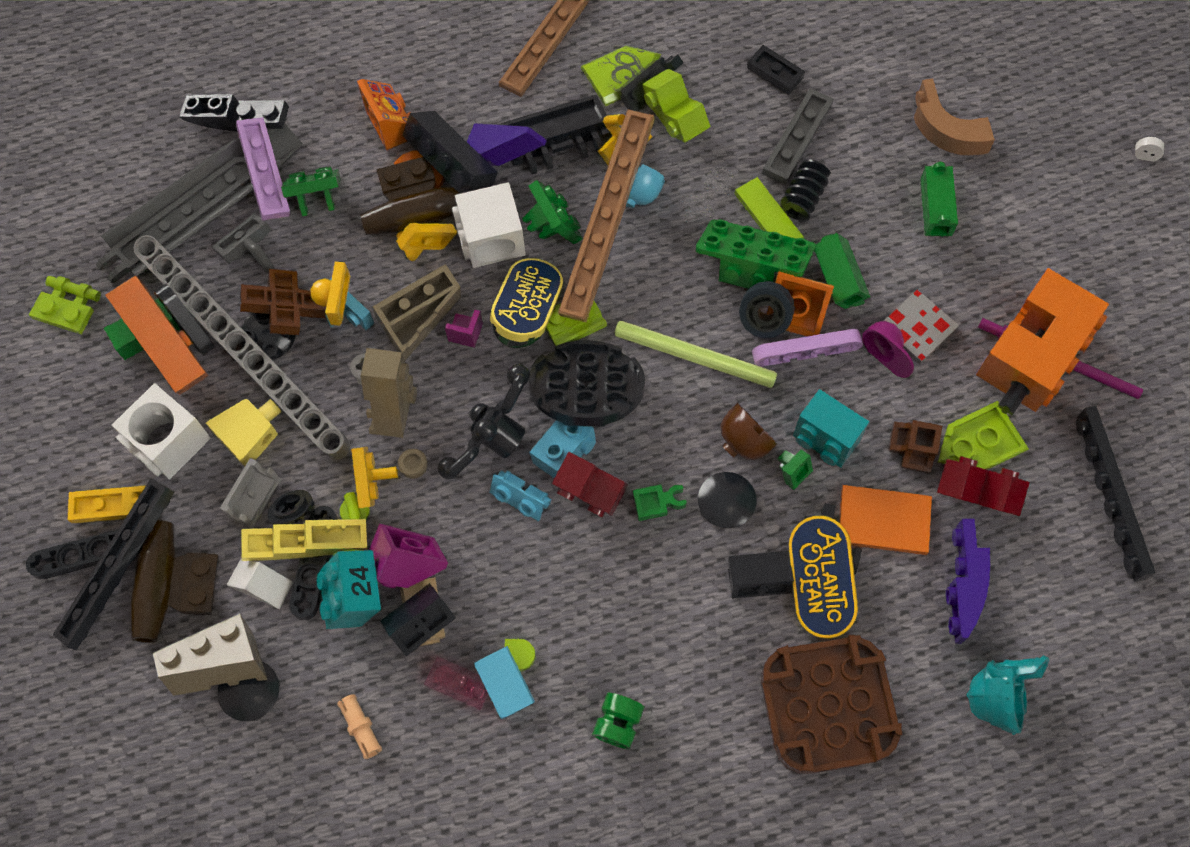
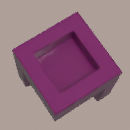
[445,310,483,348]

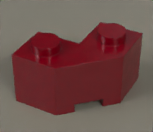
[552,452,628,518]
[937,456,1030,516]

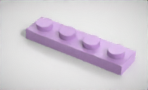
[236,117,290,220]

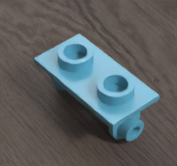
[489,470,552,521]

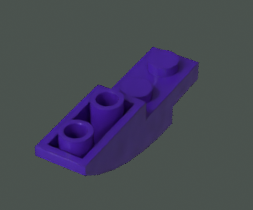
[946,519,991,644]

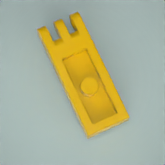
[67,486,145,523]

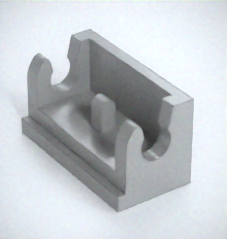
[220,458,282,529]

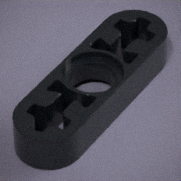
[154,283,215,356]

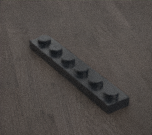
[1076,406,1156,582]
[53,478,175,651]

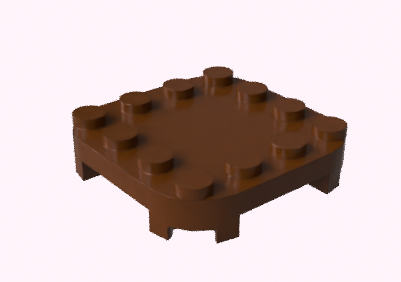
[761,635,902,774]

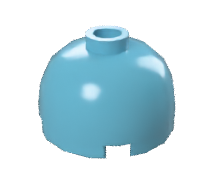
[626,164,665,208]

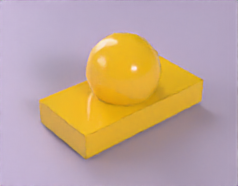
[310,261,351,326]

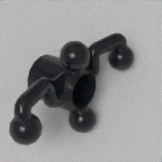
[438,364,530,480]

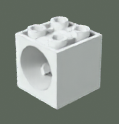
[452,182,526,268]
[112,383,211,480]

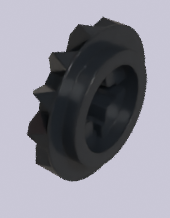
[268,490,315,525]

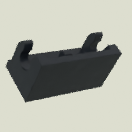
[728,551,794,599]
[381,583,456,656]

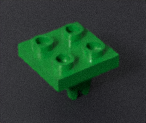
[281,166,341,216]
[522,180,583,244]

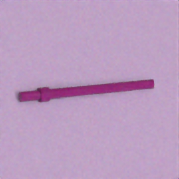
[977,317,1143,399]

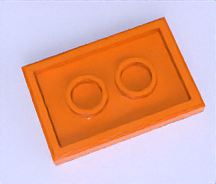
[839,485,932,555]

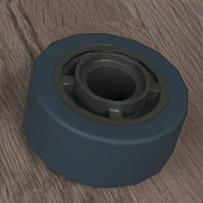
[739,281,795,339]

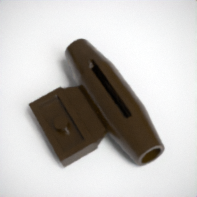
[360,157,460,235]
[131,520,219,643]

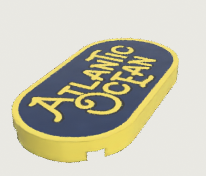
[490,258,563,342]

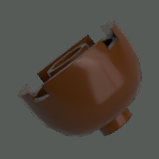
[721,403,777,460]

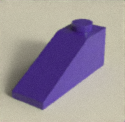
[467,123,546,166]

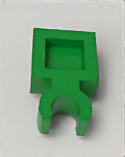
[632,485,687,521]

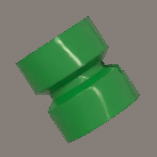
[592,692,645,750]

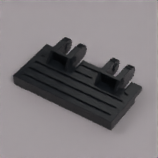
[497,95,612,175]

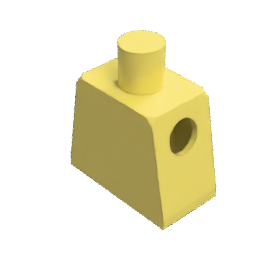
[206,399,282,467]

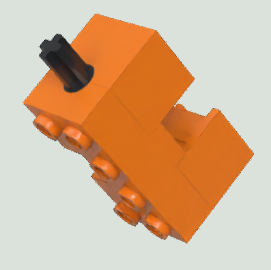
[976,268,1109,415]

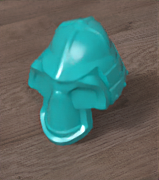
[966,655,1050,735]

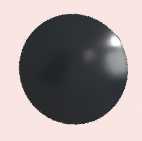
[241,313,296,361]
[698,472,757,528]
[217,662,280,721]

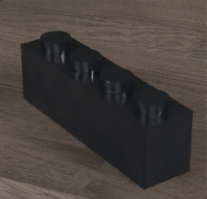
[402,111,498,194]

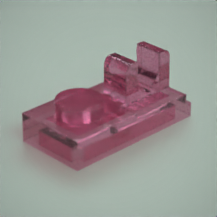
[424,656,488,711]

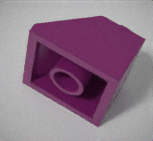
[369,523,448,588]

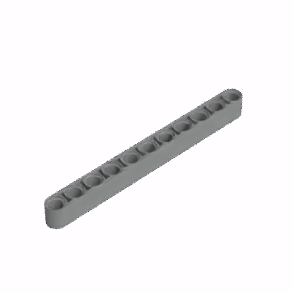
[133,235,350,459]

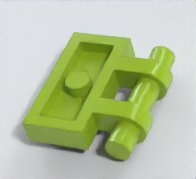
[29,276,101,335]

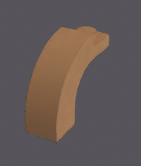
[914,78,995,155]

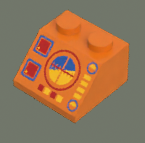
[357,79,411,150]

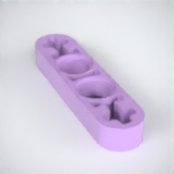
[752,329,863,367]

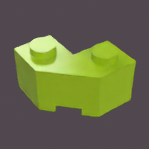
[642,69,711,143]

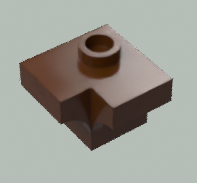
[888,420,943,473]

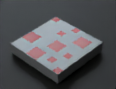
[884,290,959,365]

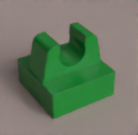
[777,449,813,490]

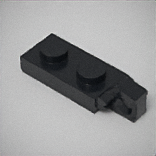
[616,54,683,111]

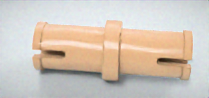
[337,694,382,759]

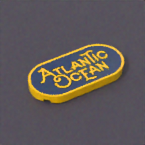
[789,515,858,638]

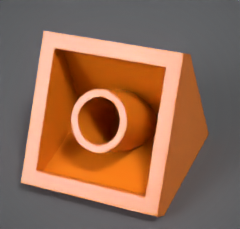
[767,271,834,336]

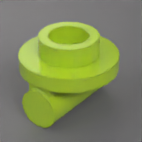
[340,492,370,520]

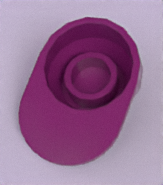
[862,321,914,378]

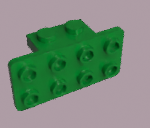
[696,219,816,289]

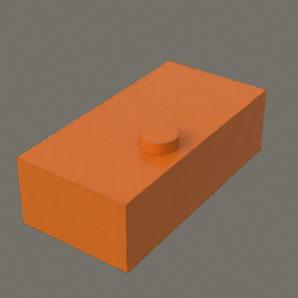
[105,275,209,394]

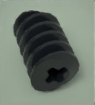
[780,159,831,222]

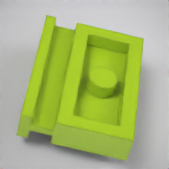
[546,301,607,346]

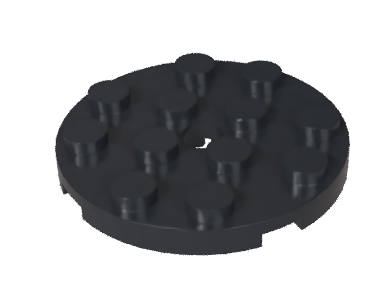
[529,340,645,427]

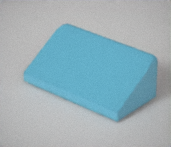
[474,646,535,719]

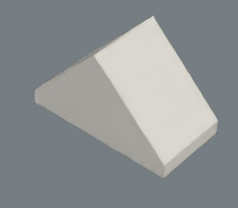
[227,559,294,610]

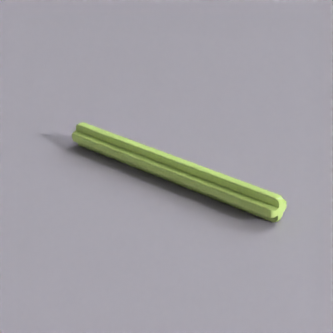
[615,321,777,388]

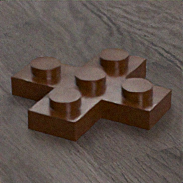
[240,269,326,335]

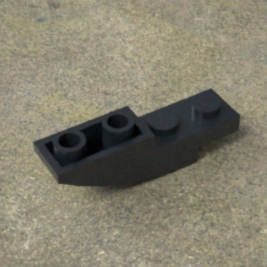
[179,94,289,132]

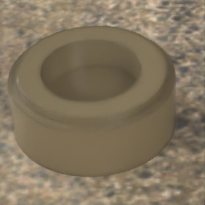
[398,449,428,479]

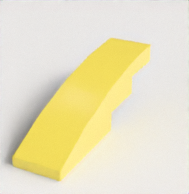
[241,519,367,561]

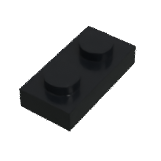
[747,45,805,95]

